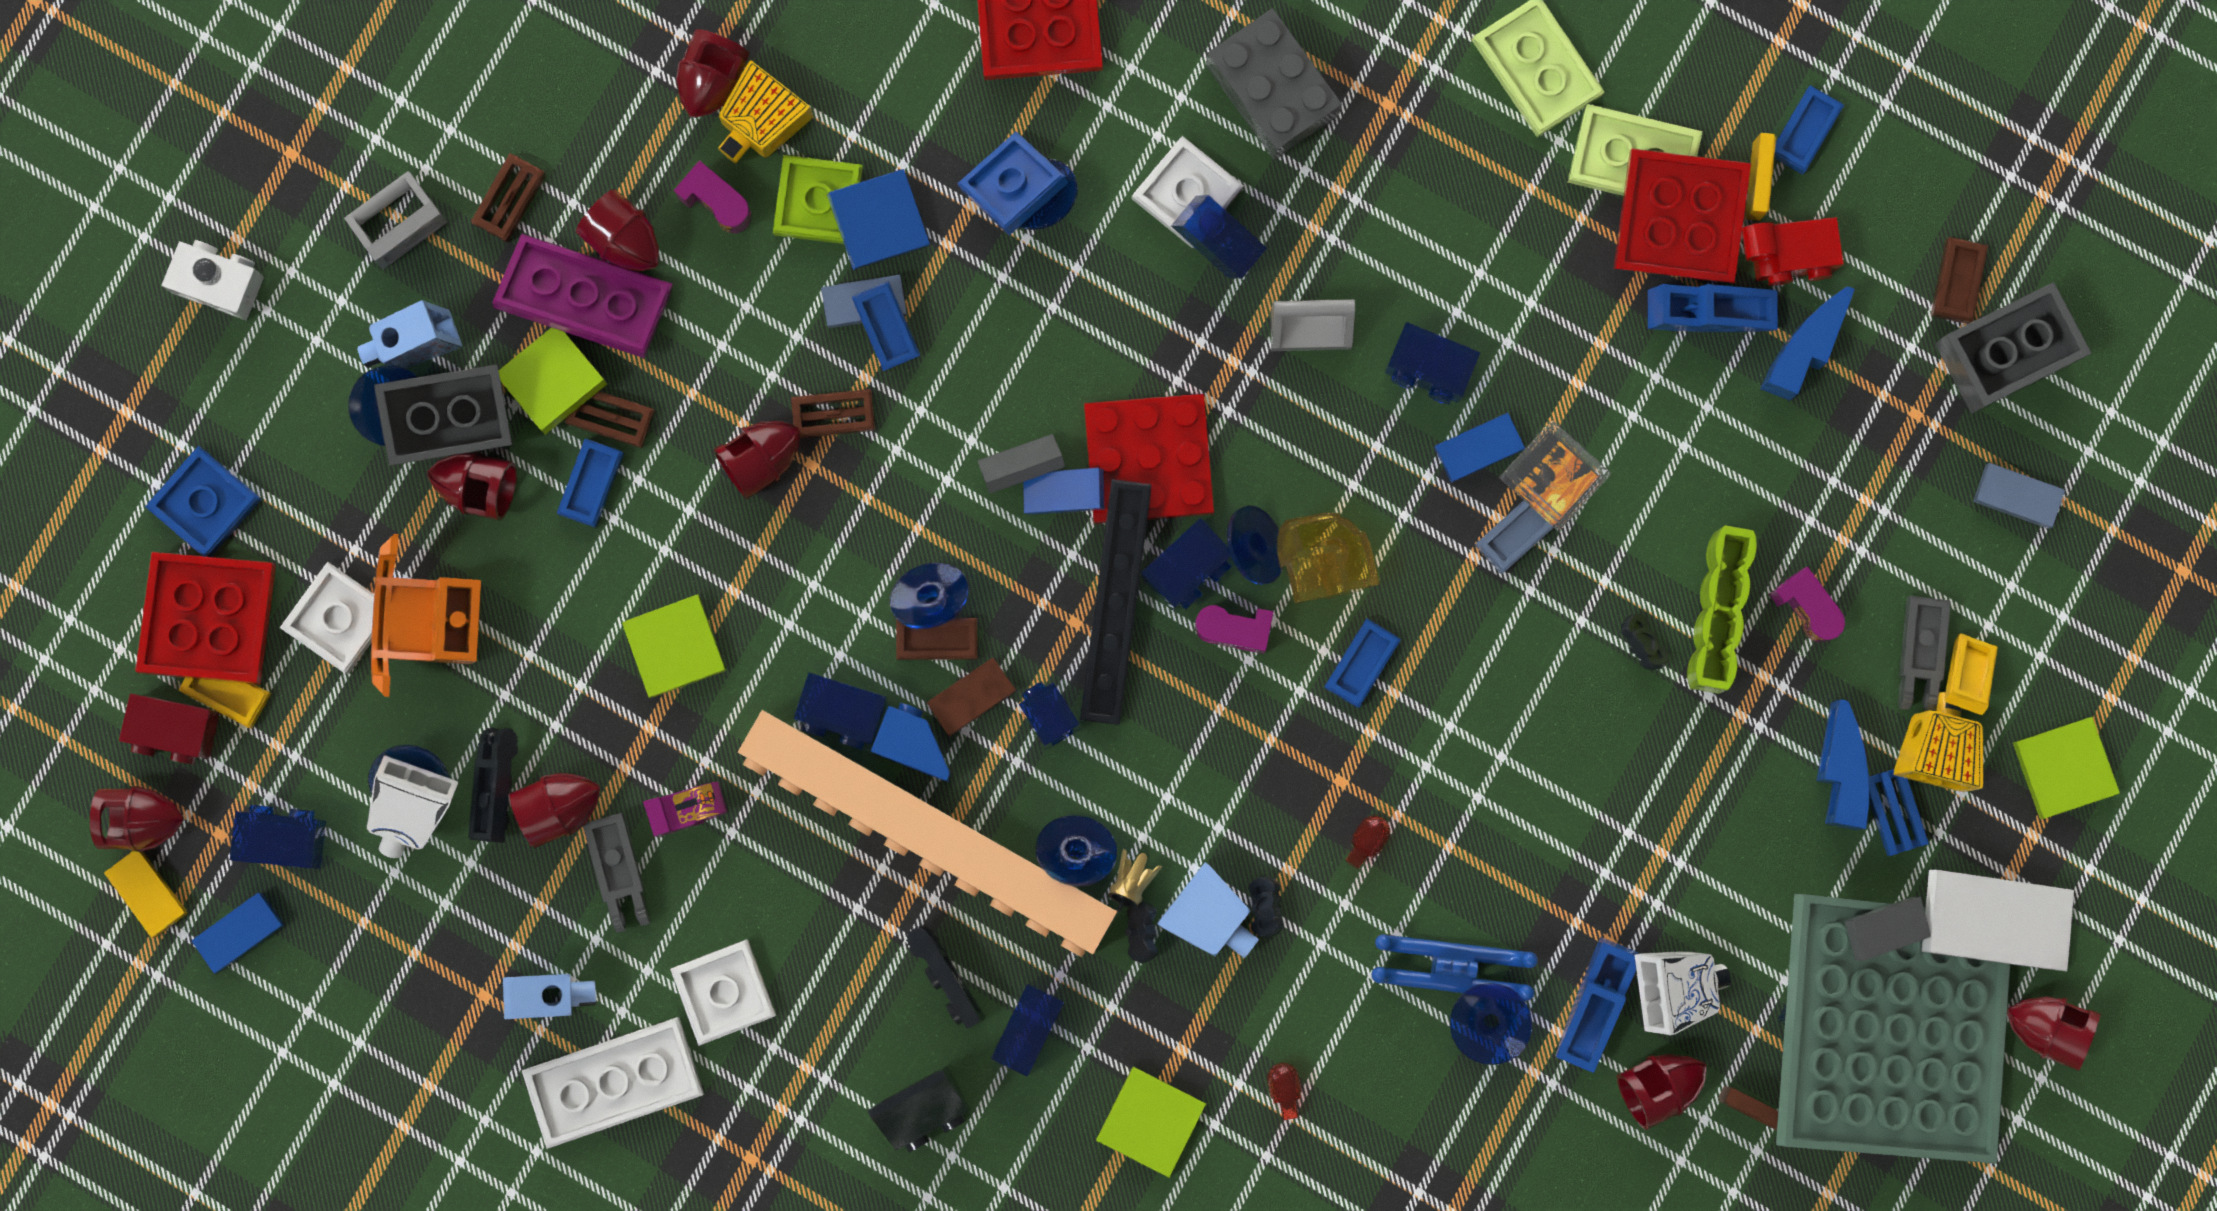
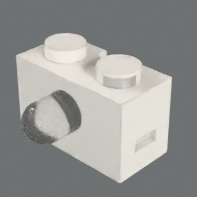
[161,240,264,321]

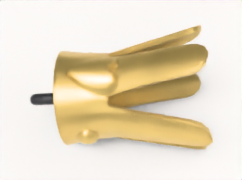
[1108,849,1162,912]

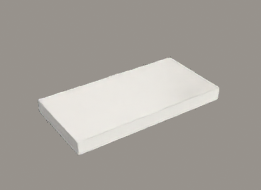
[1922,870,2074,971]
[522,1017,704,1149]

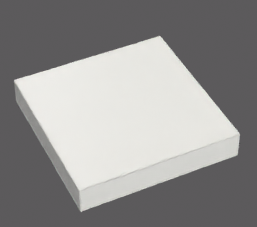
[1132,136,1244,248]
[280,562,374,675]
[670,940,776,1046]

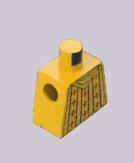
[718,61,813,163]
[1893,692,1983,792]

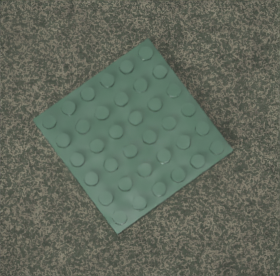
[1776,894,2010,1164]

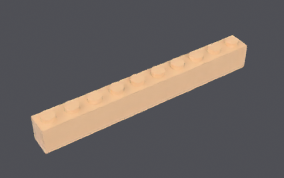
[738,710,1117,957]

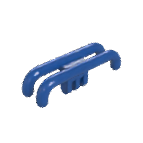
[1371,934,1538,1001]

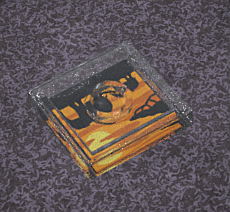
[1499,420,1612,532]

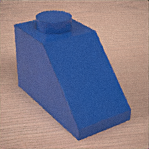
[871,702,951,783]

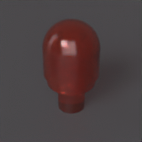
[1345,815,1391,870]
[1267,1062,1302,1121]

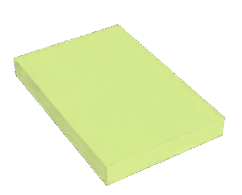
[1472,0,1605,137]
[1567,104,1703,196]

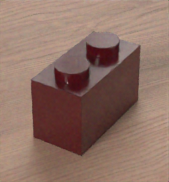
[119,693,220,765]

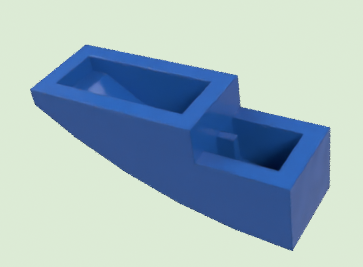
[1648,284,1778,332]
[1760,286,1855,401]
[1816,699,1869,830]
[1555,937,1639,1073]

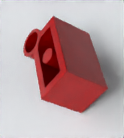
[1742,217,1844,286]

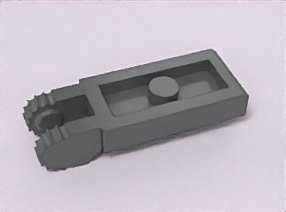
[1898,596,1951,711]
[583,813,651,933]

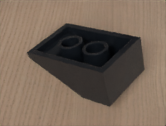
[868,1066,970,1153]

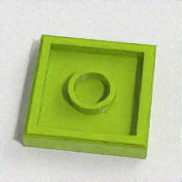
[773,155,863,244]
[498,327,607,435]
[622,594,726,699]
[2013,717,2120,819]
[1096,1066,1206,1177]

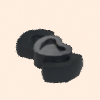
[1621,614,1669,671]
[1248,876,1284,938]
[1125,901,1158,964]

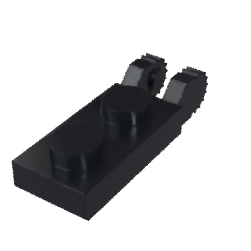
[468,727,519,843]
[906,926,985,1029]

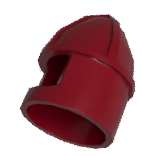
[676,29,750,118]
[576,189,659,271]
[713,421,800,500]
[427,451,517,521]
[509,773,600,849]
[90,786,184,852]
[2007,997,2101,1071]
[1617,1054,1706,1130]

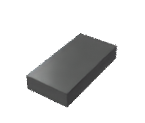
[978,434,1065,493]
[1845,897,1931,961]

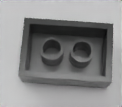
[1206,8,1342,160]
[1934,282,2091,414]
[374,365,512,466]

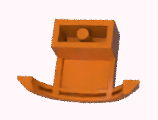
[371,534,481,697]

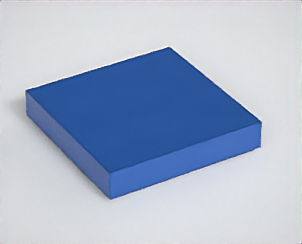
[957,132,1068,236]
[827,169,930,270]
[145,446,262,557]

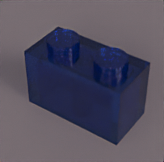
[1171,195,1267,279]
[1384,322,1481,405]
[1141,518,1234,612]
[793,672,888,750]
[1019,681,1080,751]
[229,805,326,869]
[991,984,1065,1077]

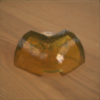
[1278,513,1380,604]

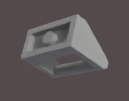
[344,170,447,270]
[1270,299,1355,351]

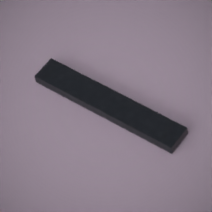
[1080,479,1152,725]

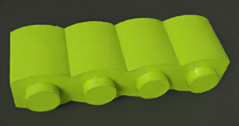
[1687,525,1757,694]

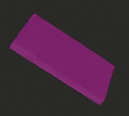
[492,234,673,358]

